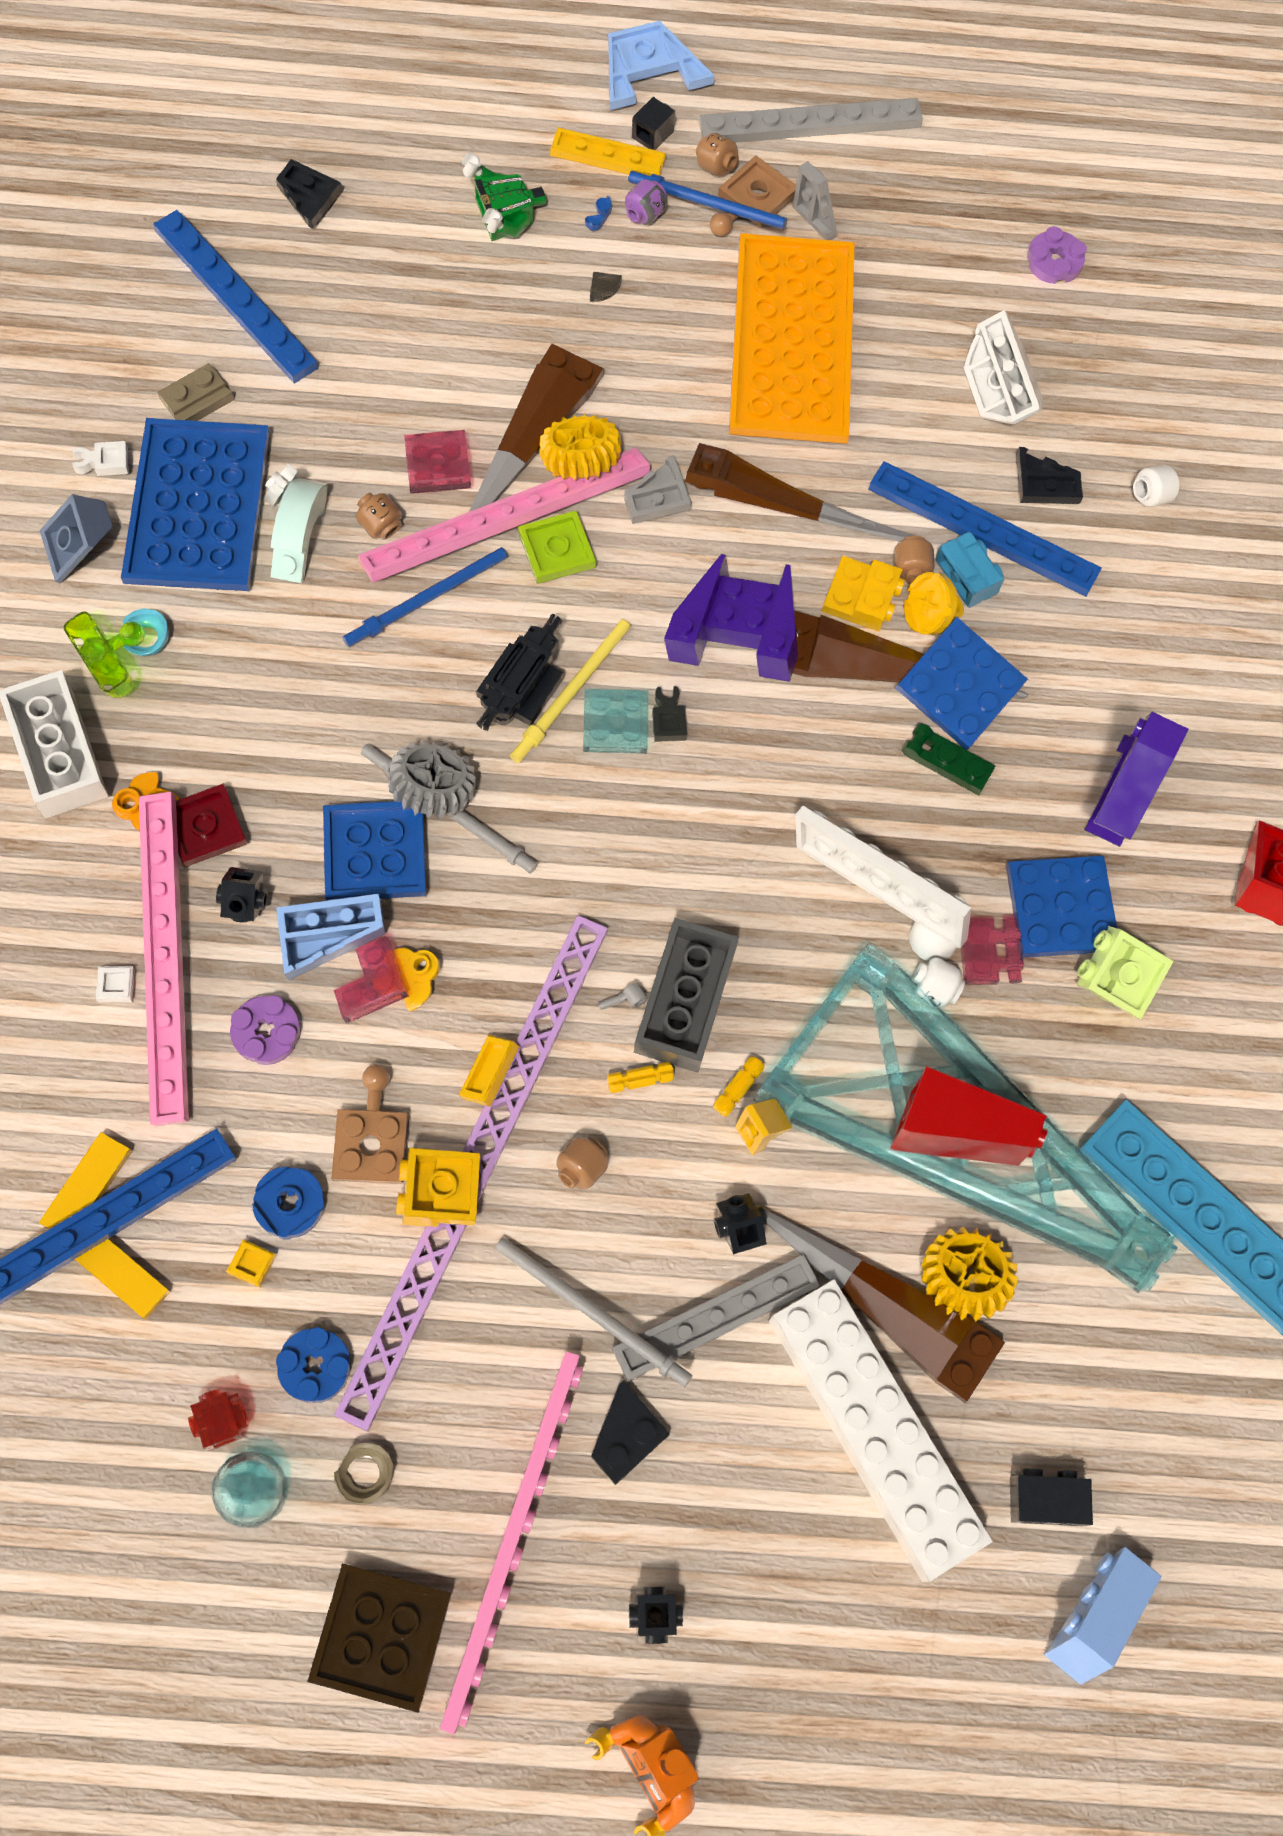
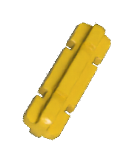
[713,1056,765,1117]
[607,1062,674,1093]

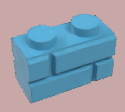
[936,532,1004,608]

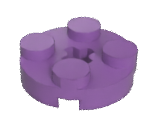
[1027,226,1087,284]
[230,995,301,1065]

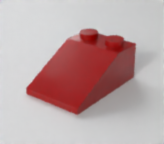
[1235,820,1283,926]

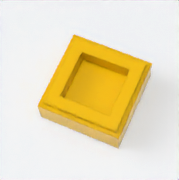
[226,1239,276,1288]

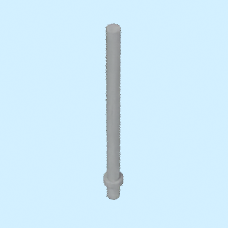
[361,744,538,874]
[496,1238,693,1387]

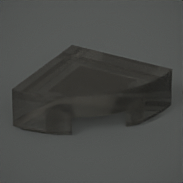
[590,272,622,302]

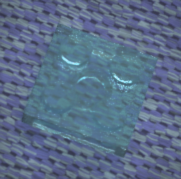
[583,689,648,754]

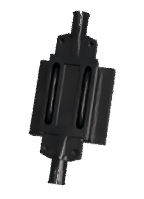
[476,614,564,731]

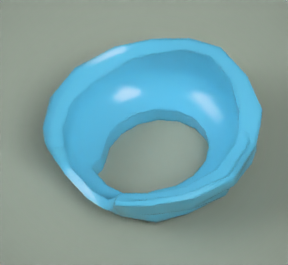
[120,608,169,657]

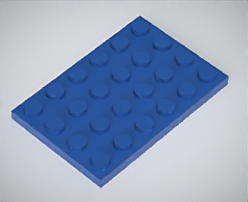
[121,418,270,591]

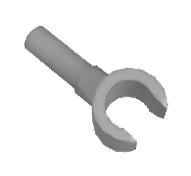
[598,984,647,1010]

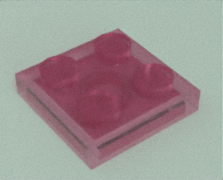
[404,430,471,494]

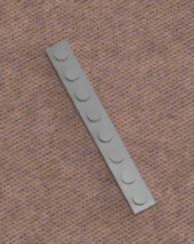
[699,98,923,143]

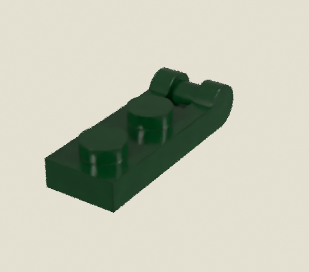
[902,723,996,796]

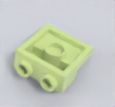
[1077,927,1174,1019]

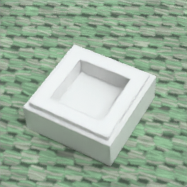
[96,966,135,1002]

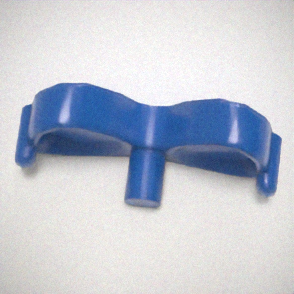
[585,196,612,231]

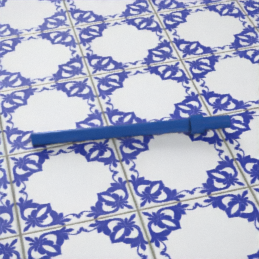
[628,170,787,230]
[342,547,507,647]

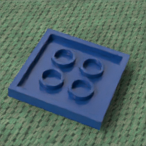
[895,617,1028,750]
[323,802,427,901]
[1006,856,1117,958]

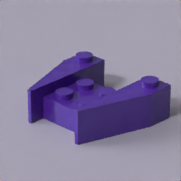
[664,554,798,682]
[1085,712,1189,847]

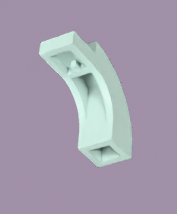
[270,478,328,583]

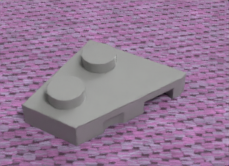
[792,161,837,240]
[624,455,691,524]

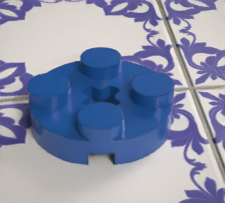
[252,1167,325,1240]
[276,1327,351,1403]

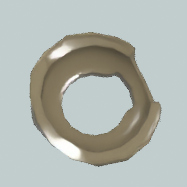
[334,1441,393,1505]

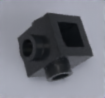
[216,867,268,923]
[713,1193,767,1255]
[629,1586,683,1644]

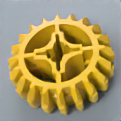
[539,414,621,481]
[921,1226,1018,1322]

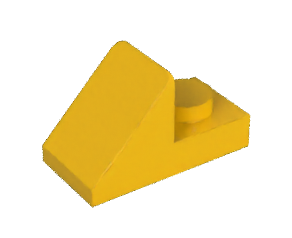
[735,1099,792,1156]

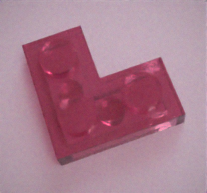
[333,936,409,1024]

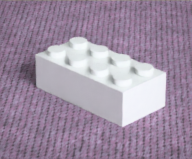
[0,670,109,819]

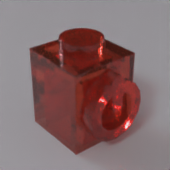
[188,1389,249,1451]

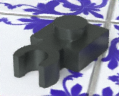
[652,686,687,742]

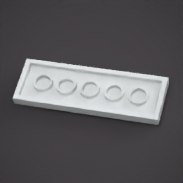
[795,806,971,949]

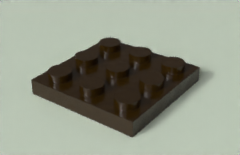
[307,1563,452,1713]

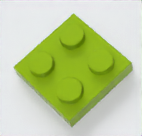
[518,510,596,584]

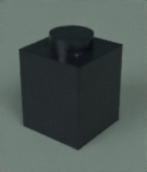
[631,97,676,150]

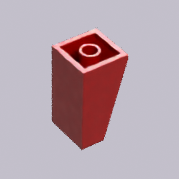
[890,1066,1048,1166]

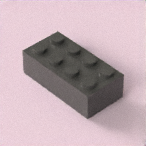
[633,918,739,1073]

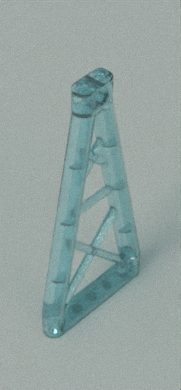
[753,944,1177,1293]

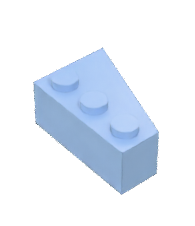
[276,894,385,980]
[1044,1547,1162,1685]

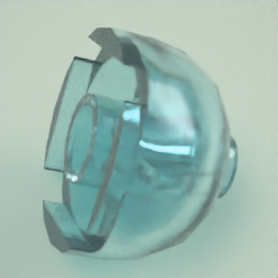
[211,1451,288,1528]

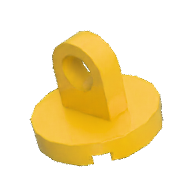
[904,572,964,636]

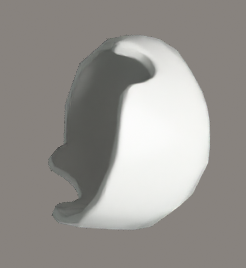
[909,921,958,961]

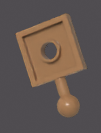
[710,155,796,236]
[331,1064,408,1184]

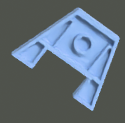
[608,21,715,110]

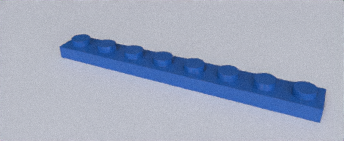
[153,210,318,384]
[868,461,1102,597]
[0,1128,236,1305]

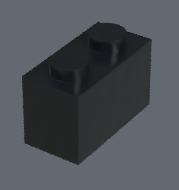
[1010,1468,1093,1527]

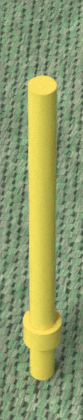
[509,619,631,764]

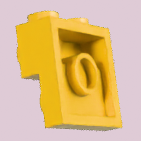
[821,555,905,632]
[396,1148,480,1227]

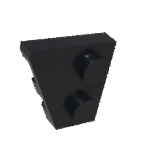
[276,159,342,229]
[1016,447,1083,504]
[591,1380,670,1485]

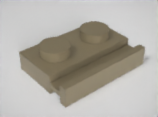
[157,363,234,421]

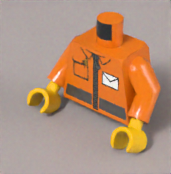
[585,1715,699,1836]

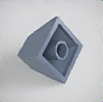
[40,494,113,583]

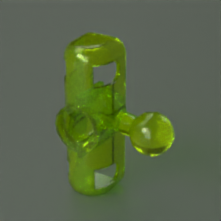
[64,611,145,698]

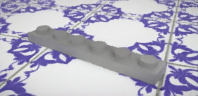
[612,1254,820,1383]

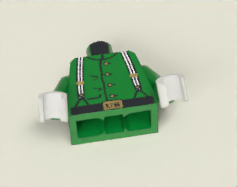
[461,152,546,241]

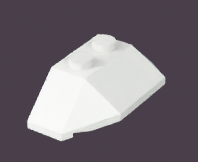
[964,310,1042,424]

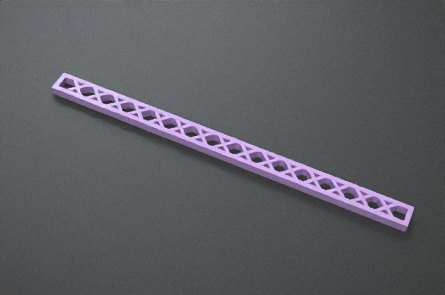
[334,915,608,1432]

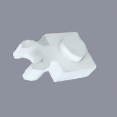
[73,441,129,476]
[264,463,298,507]

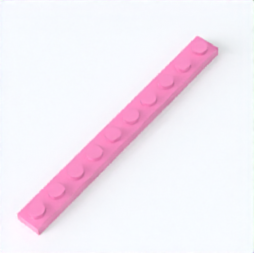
[358,447,651,583]
[139,792,189,1127]
[440,1351,584,1734]

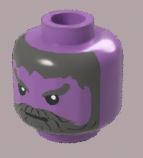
[625,179,667,225]

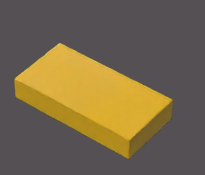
[459,1035,520,1107]

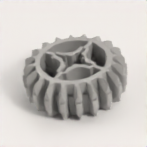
[387,739,476,820]

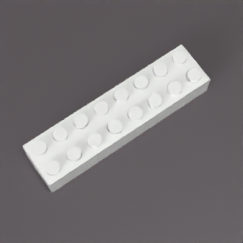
[769,1280,993,1582]

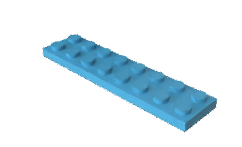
[1079,1099,1283,1336]

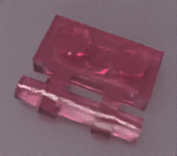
[961,917,1024,985]

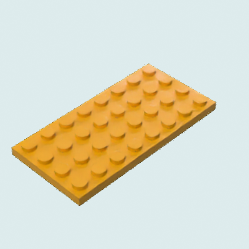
[729,233,855,444]

